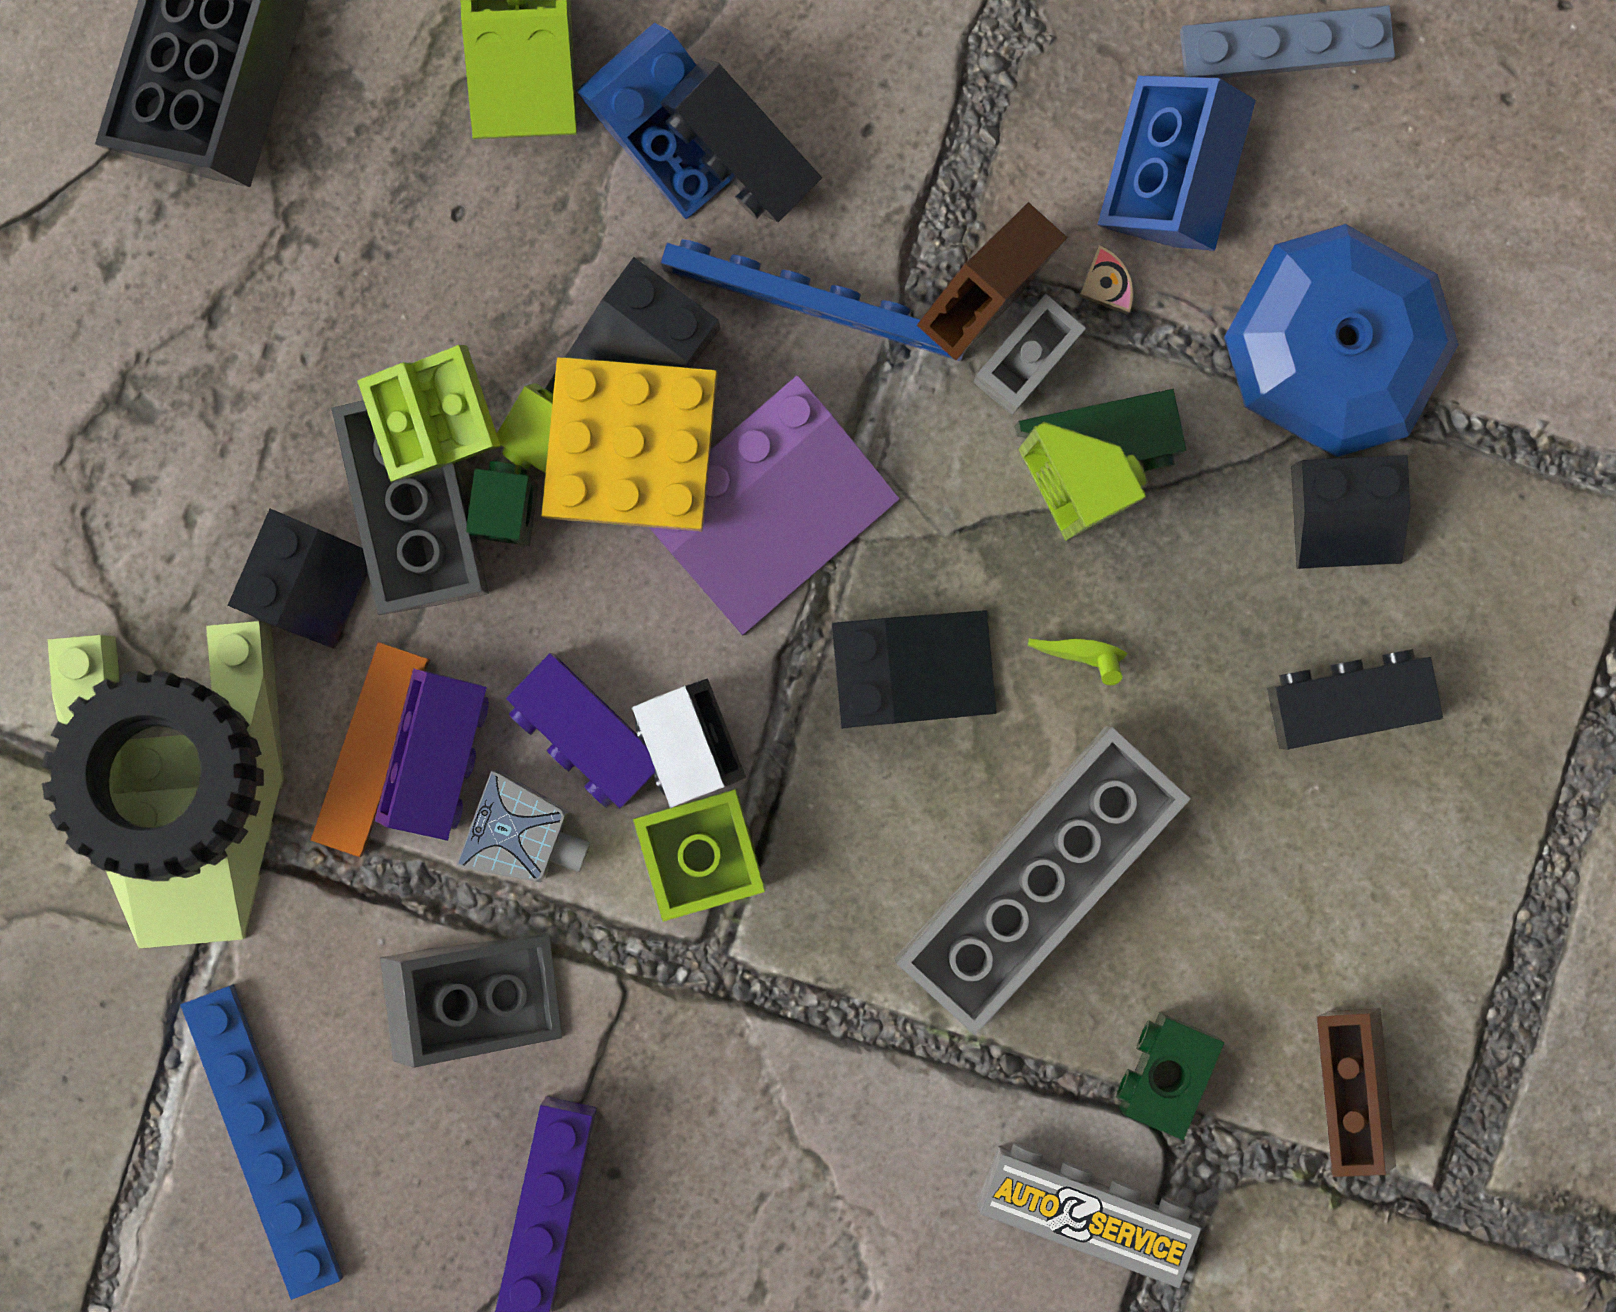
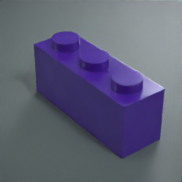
[506,653,655,808]
[375,668,489,841]

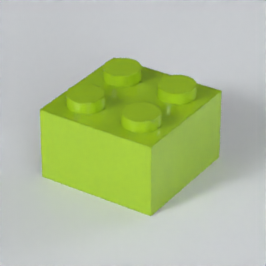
[633,788,766,922]

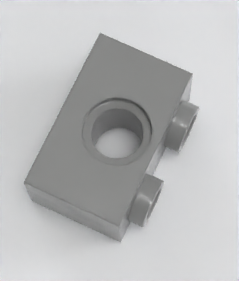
[973,294,1086,416]

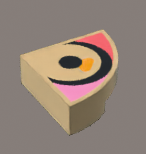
[1079,245,1133,315]

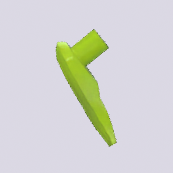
[1027,638,1128,686]

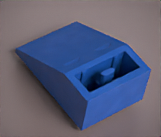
[575,23,731,219]

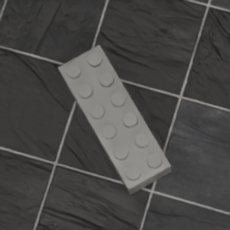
[894,727,1190,1035]

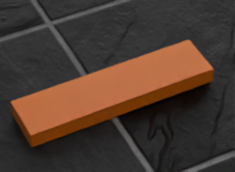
[310,642,430,857]

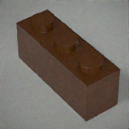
[1317,1008,1396,1177]

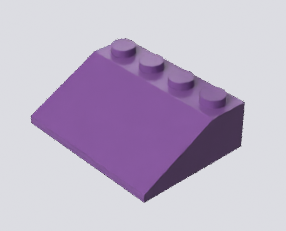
[649,375,899,636]

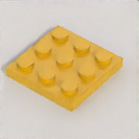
[542,357,718,532]

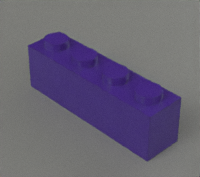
[495,1096,597,1312]

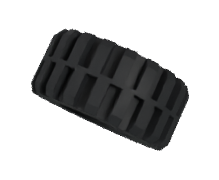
[42,670,264,882]

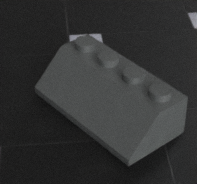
[331,400,489,615]

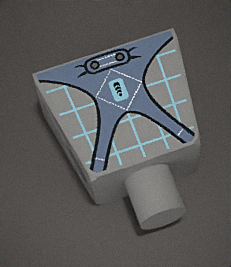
[456,770,590,882]

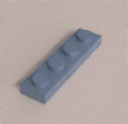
[1180,5,1395,79]

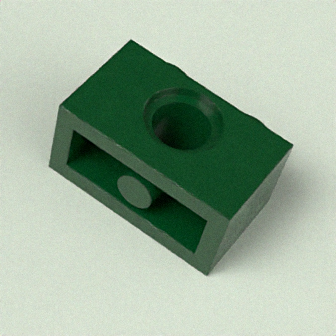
[466,461,538,546]
[1116,1012,1225,1140]

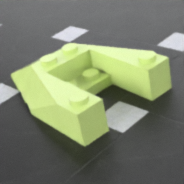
[47,621,284,948]

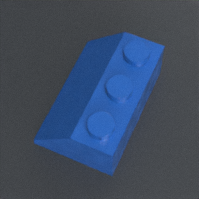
[1097,76,1256,251]

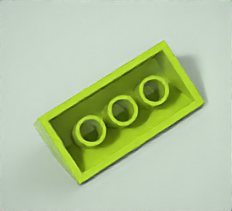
[1018,423,1147,541]

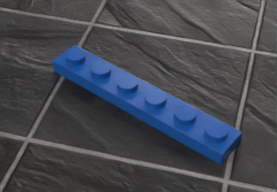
[661,239,964,361]
[180,984,343,1300]

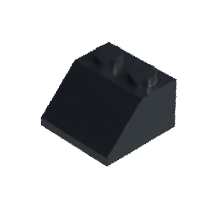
[1291,455,1411,569]
[227,508,368,649]

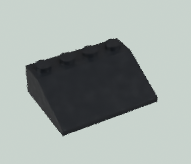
[95,0,307,187]

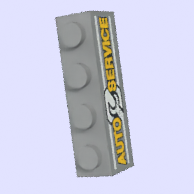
[977,1143,1201,1288]

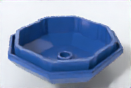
[1224,224,1459,458]

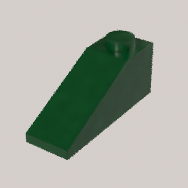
[1015,388,1186,472]

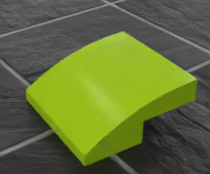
[357,345,501,482]

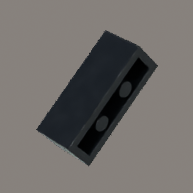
[660,58,822,223]
[1267,649,1444,750]

